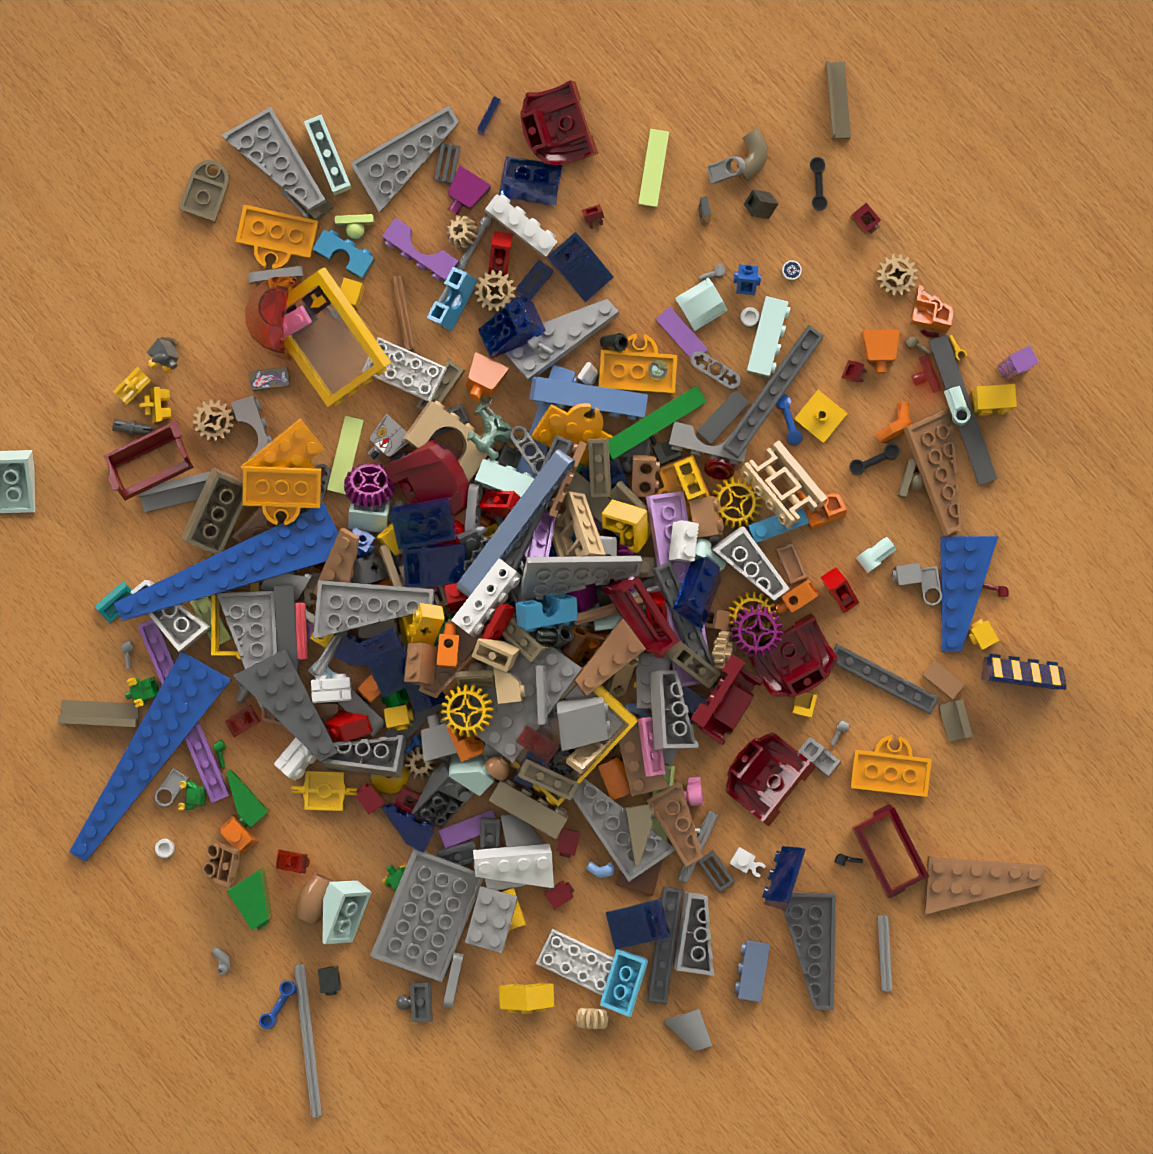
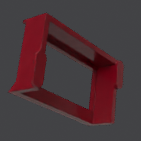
[104,421,194,501]
[601,577,679,658]
[852,804,930,898]

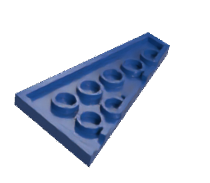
[940,536,999,652]

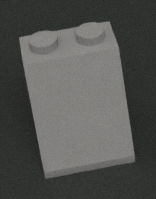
[557,696,611,751]

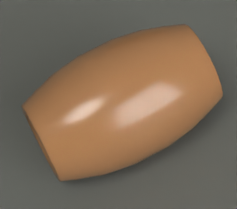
[296,873,334,924]

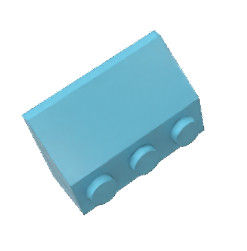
[600,950,648,1017]

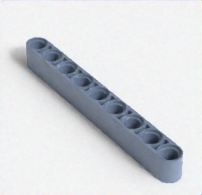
[456,449,575,598]

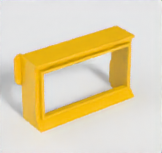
[211,582,260,659]

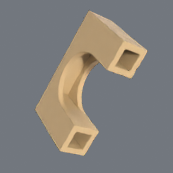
[403,401,494,481]

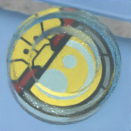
[648,360,668,380]

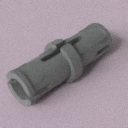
[112,419,153,436]

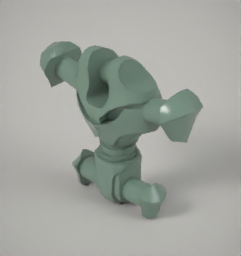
[467,403,524,461]

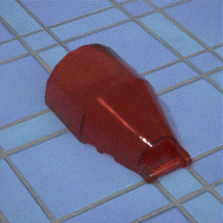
[245,276,301,360]

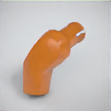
[876,402,912,443]

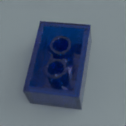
[391,497,457,550]

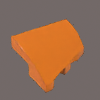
[910,285,954,333]
[797,492,847,530]
[446,722,484,762]
[598,755,631,800]

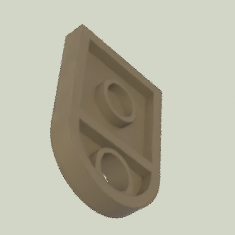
[179,160,229,223]

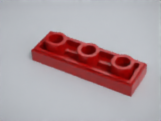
[481,604,516,641]

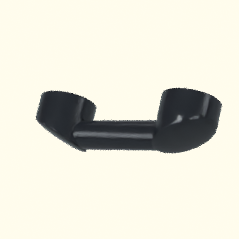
[810,157,828,211]
[849,443,900,476]

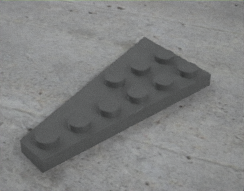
[233,649,338,762]

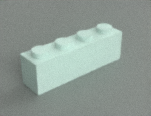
[304,115,352,196]
[746,296,791,378]
[474,458,553,511]

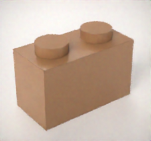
[689,496,724,538]
[404,643,438,686]

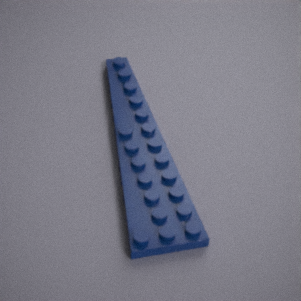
[114,504,338,621]
[69,651,232,862]

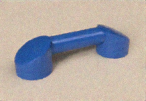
[776,394,802,446]
[259,981,296,1029]

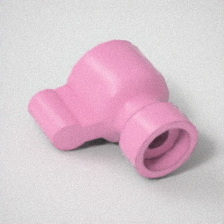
[684,777,703,806]

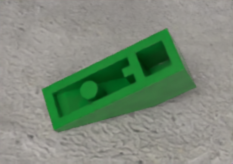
[226,769,269,828]

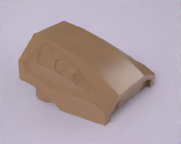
[202,838,240,888]

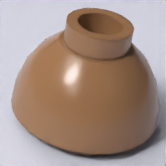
[485,755,511,781]

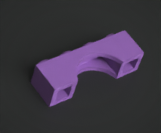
[382,218,459,282]
[998,345,1039,381]

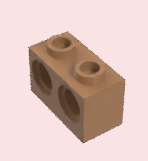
[631,455,660,497]

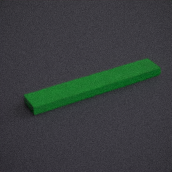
[609,386,707,461]

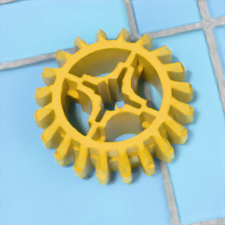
[712,477,762,529]
[728,592,778,644]
[441,684,494,737]

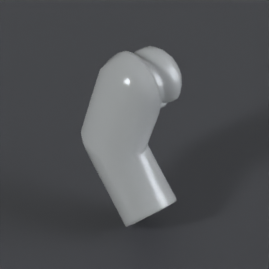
[235,679,250,704]

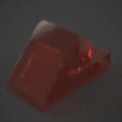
[225,705,261,738]

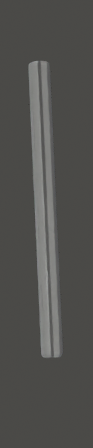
[294,964,322,1118]

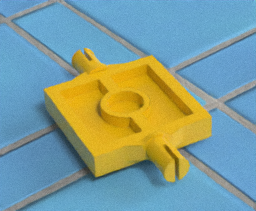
[291,771,357,811]

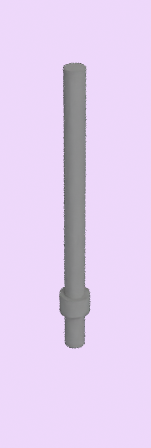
[437,213,492,303]

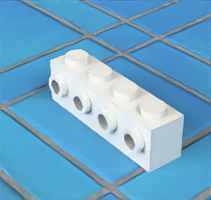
[484,194,558,258]
[451,559,521,637]

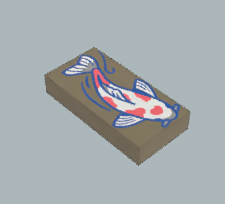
[249,367,290,391]

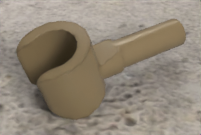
[904,337,931,355]

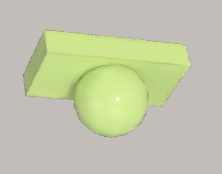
[335,214,375,239]

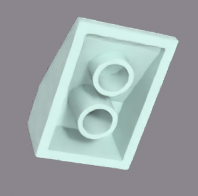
[0,450,35,513]
[323,881,371,944]

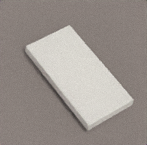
[362,337,447,402]
[536,928,614,995]

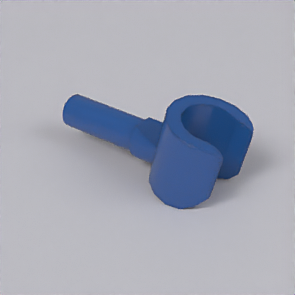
[404,734,422,754]

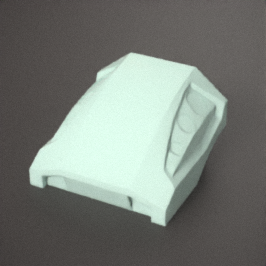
[675,278,728,331]

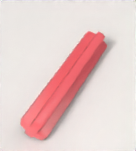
[295,603,308,660]

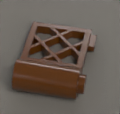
[561,626,606,668]

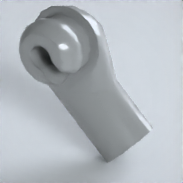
[211,946,230,975]

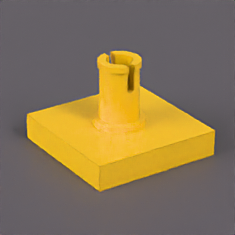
[793,390,848,443]

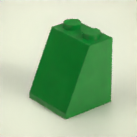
[227,868,272,930]

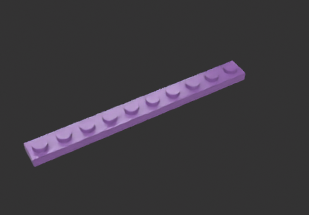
[138,619,230,803]

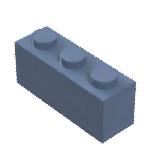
[734,939,770,1002]

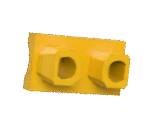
[113,367,151,405]
[139,387,171,423]

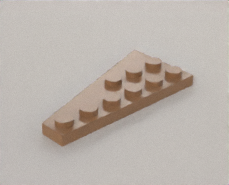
[903,408,963,535]
[925,856,1044,915]

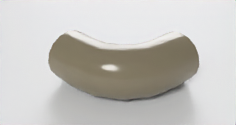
[737,128,768,181]

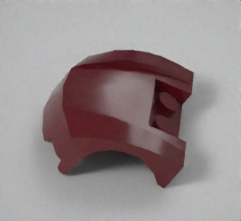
[520,80,598,165]
[383,440,470,532]
[744,613,837,697]
[691,654,763,745]
[725,732,817,826]

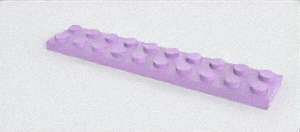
[646,491,708,687]

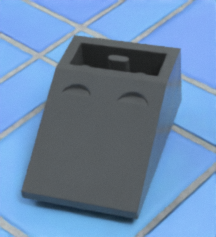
[412,761,474,828]

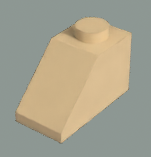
[471,639,520,672]
[493,667,526,704]

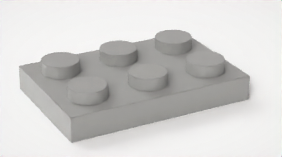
[465,886,518,953]

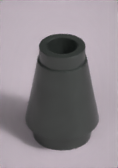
[600,333,628,352]

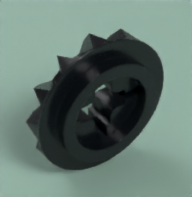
[547,744,575,775]

